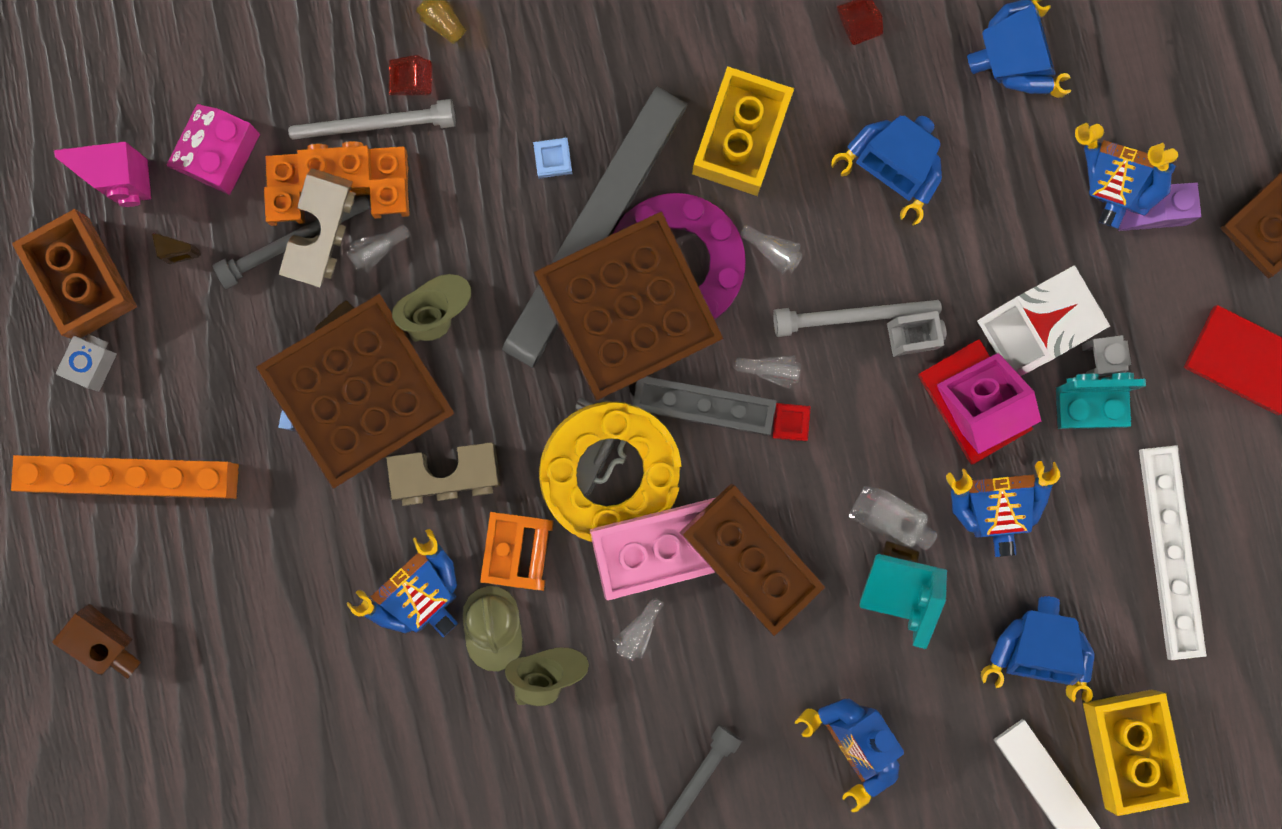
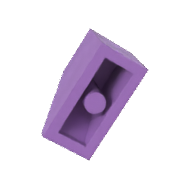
[1119,182,1201,231]

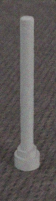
[288,99,456,140]
[773,300,942,337]

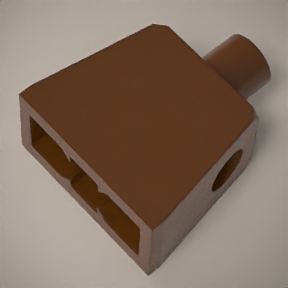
[52,604,141,679]

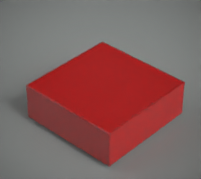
[772,403,811,442]

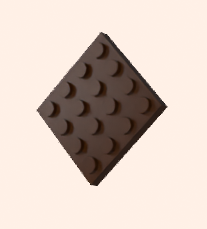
[533,211,724,401]
[256,293,455,489]

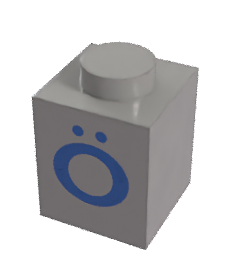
[56,334,117,392]

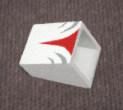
[977,265,1110,376]

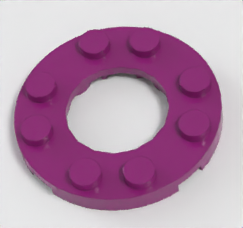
[613,193,746,320]

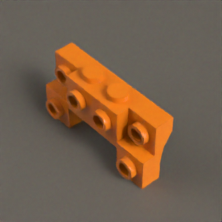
[264,141,409,226]

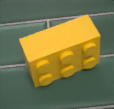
[692,66,794,196]
[1083,690,1189,816]

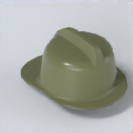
[392,274,471,342]
[463,586,522,671]
[505,648,589,706]

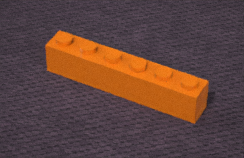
[11,455,238,499]

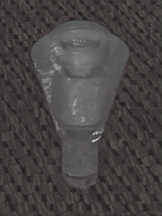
[347,224,411,273]
[740,224,803,274]
[735,355,801,390]
[613,597,664,661]

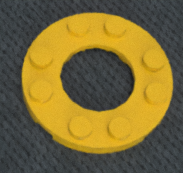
[539,402,681,542]

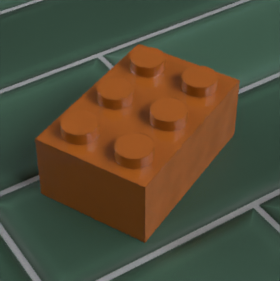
[12,209,137,339]

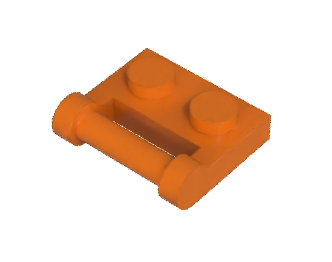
[480,512,554,591]

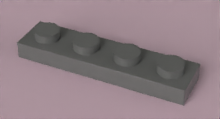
[633,377,777,436]

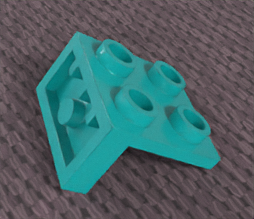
[1056,373,1146,429]
[859,554,947,649]

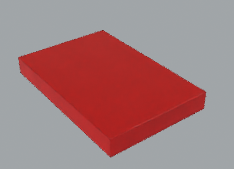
[1183,305,1282,415]
[918,339,1033,465]

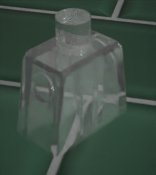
[848,486,937,550]

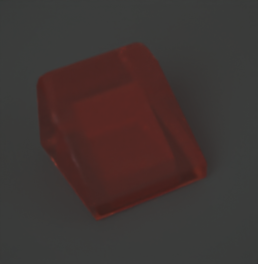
[837,0,883,45]
[389,55,432,95]

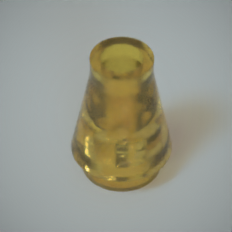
[416,0,467,45]

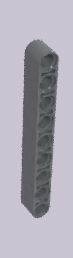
[502,86,688,368]

